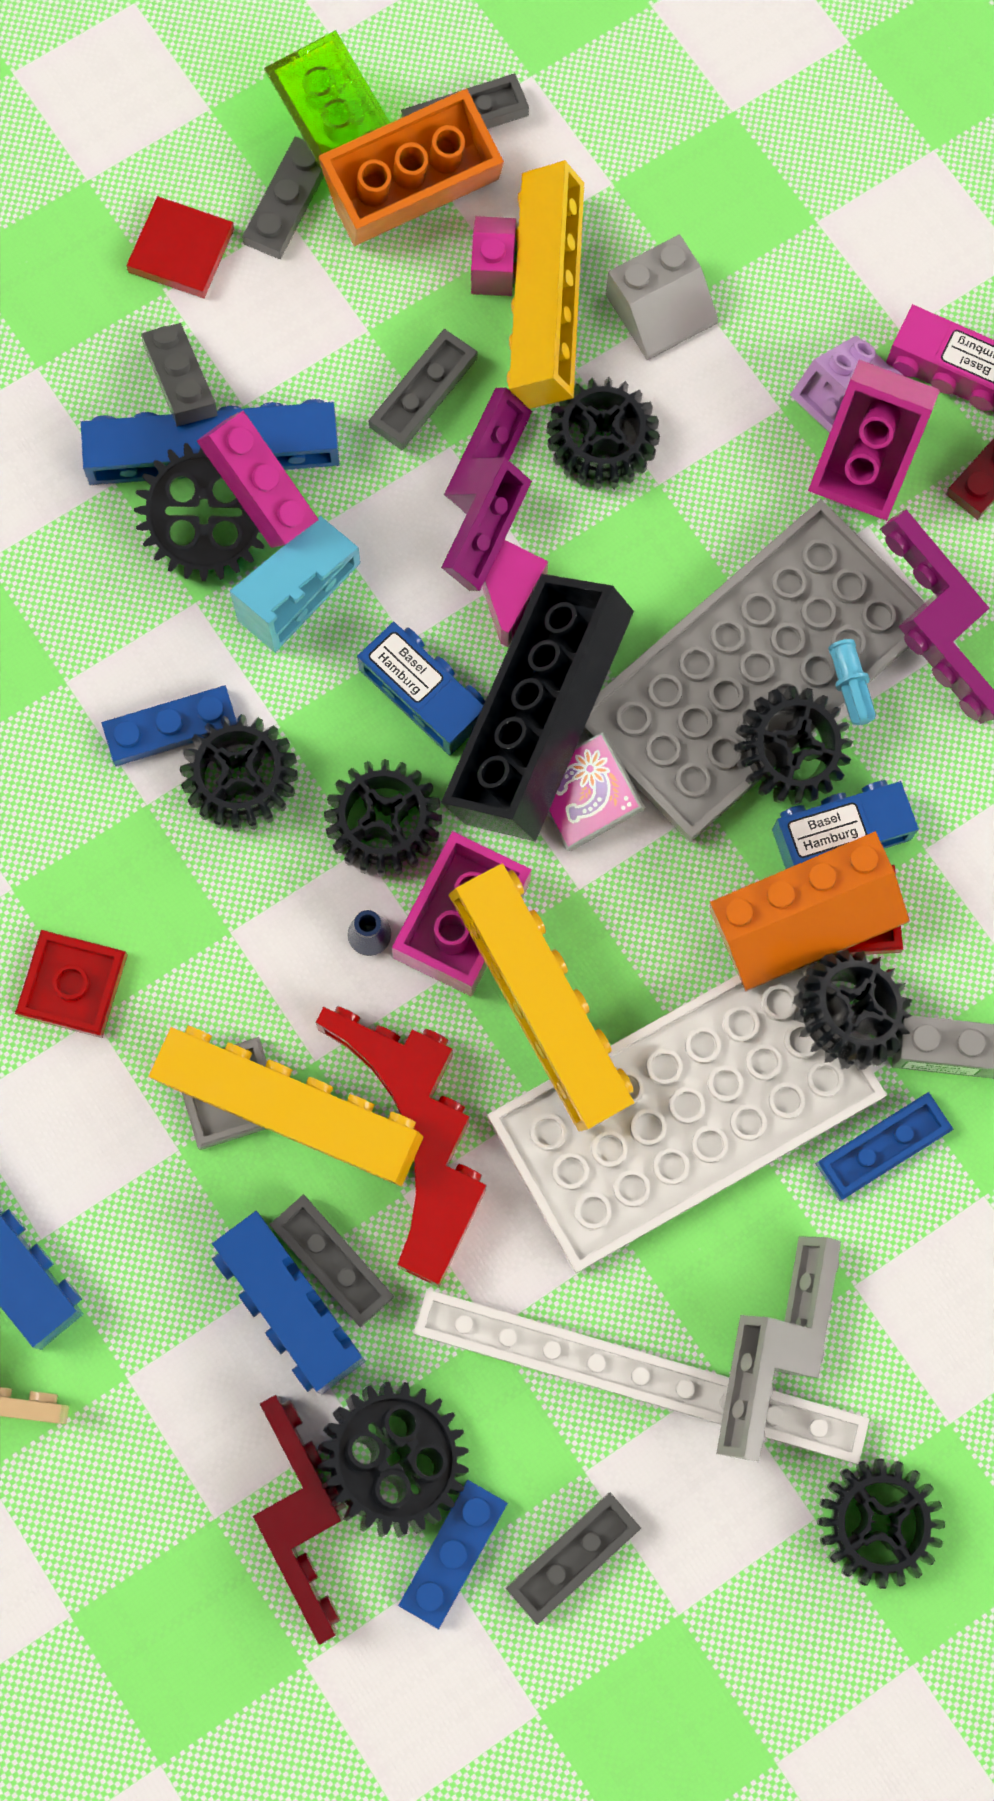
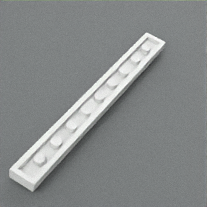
[414,1289,870,1464]

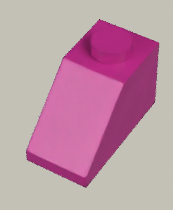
[471,216,516,296]
[483,540,548,647]

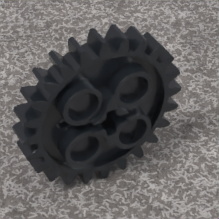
[134,443,265,581]
[317,1381,469,1538]

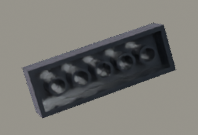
[441,574,634,842]

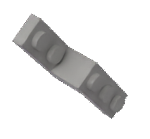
[716,1236,841,1462]

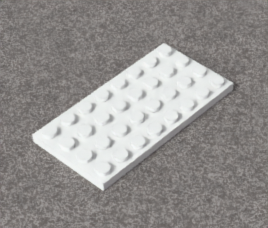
[487,965,887,1274]

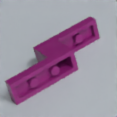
[441,387,533,591]
[880,509,994,724]

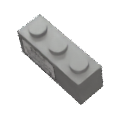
[892,1015,994,1079]

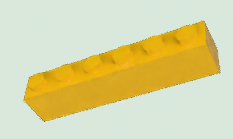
[507,160,584,409]
[449,863,635,1132]
[148,1025,423,1187]

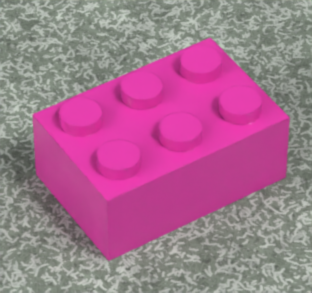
[808,359,940,521]
[392,831,532,997]

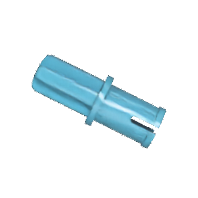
[828,639,876,726]

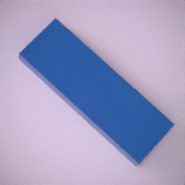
[815,1092,954,1201]

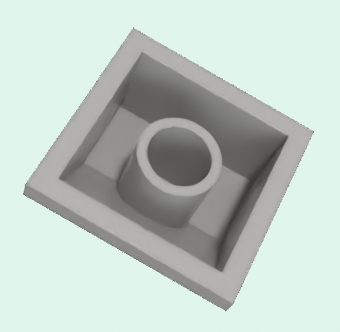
[606,234,718,360]

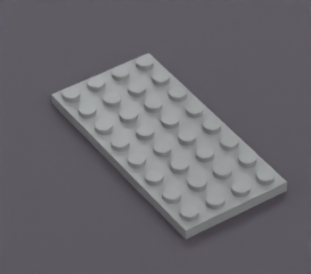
[583,499,925,843]

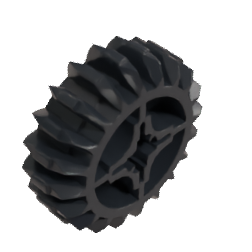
[547,377,660,490]
[734,686,853,805]
[180,714,298,832]
[324,759,442,877]
[792,949,912,1071]
[817,1458,945,1589]

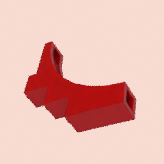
[316,1006,487,1288]

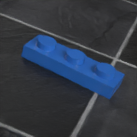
[101,685,237,767]
[398,1480,508,1630]

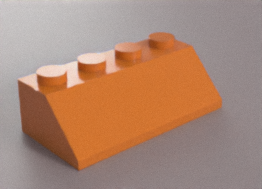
[319,88,504,246]
[710,831,910,992]

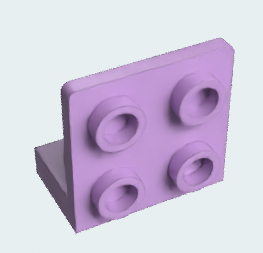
[790,336,903,433]

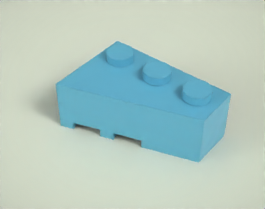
[230,516,360,653]

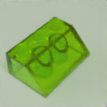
[264,30,390,170]

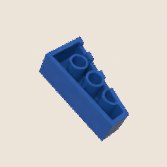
[212,1210,366,1395]

